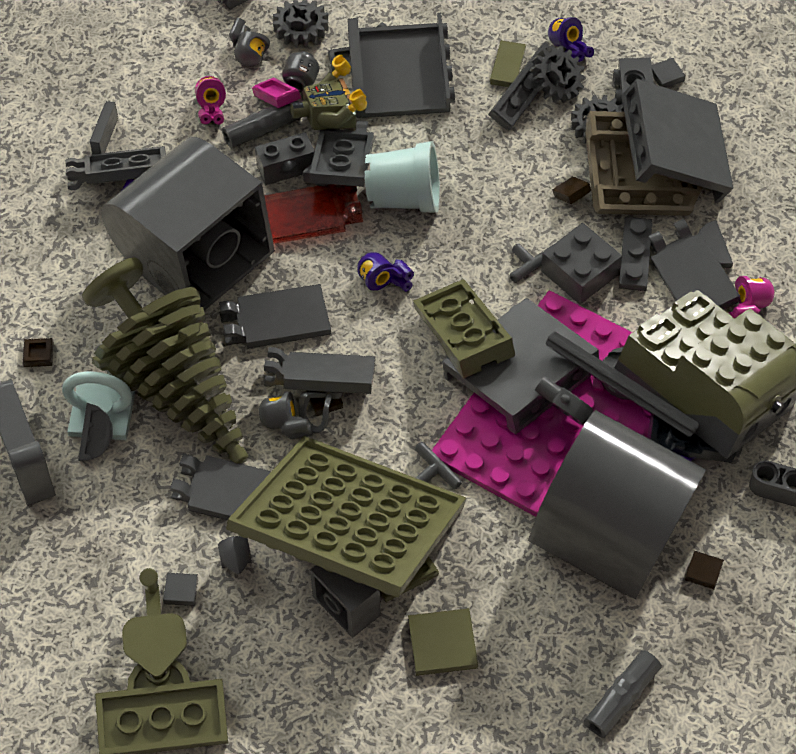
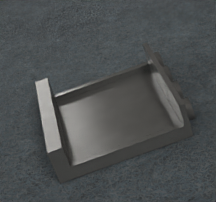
[347,13,455,118]
[622,79,734,203]
[442,298,599,435]

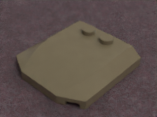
[585,111,703,216]

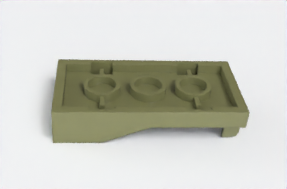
[413,279,516,379]

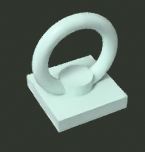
[62,371,135,440]

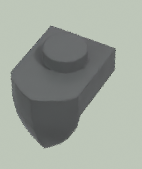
[218,536,252,574]

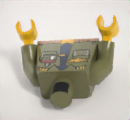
[290,55,367,130]

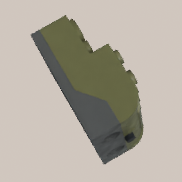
[614,290,796,459]

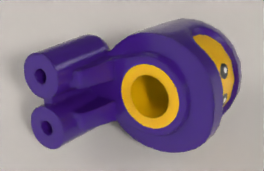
[548,17,594,62]
[357,252,414,292]

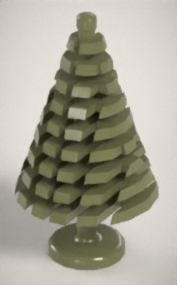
[82,257,249,464]

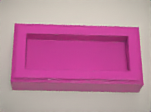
[252,77,301,108]

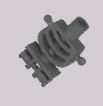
[535,376,594,426]

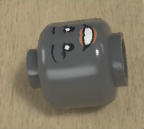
[282,51,320,92]

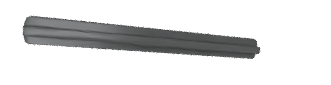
[545,331,699,437]

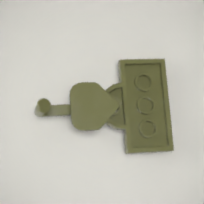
[95,568,229,754]

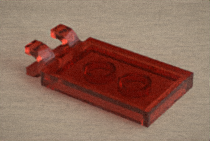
[264,184,363,244]

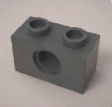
[613,58,654,105]
[255,132,315,186]

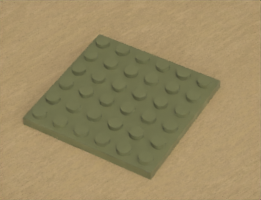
[226,436,466,598]

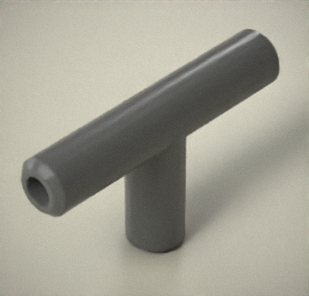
[510,244,551,283]
[415,442,462,489]

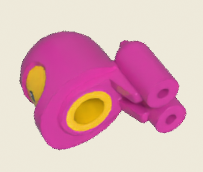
[195,76,226,125]
[728,276,775,318]

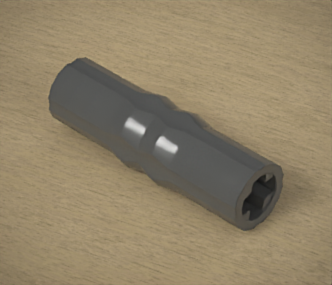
[222,100,300,148]
[584,650,662,738]

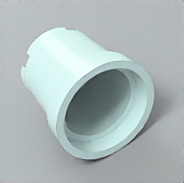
[365,141,440,213]

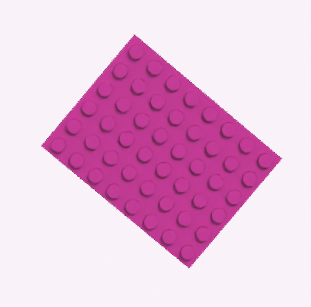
[432,290,651,517]

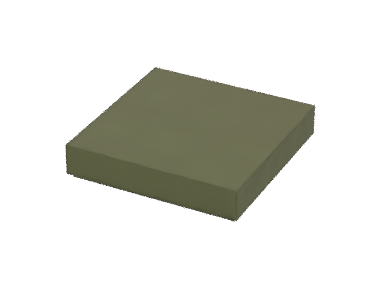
[408,608,478,676]

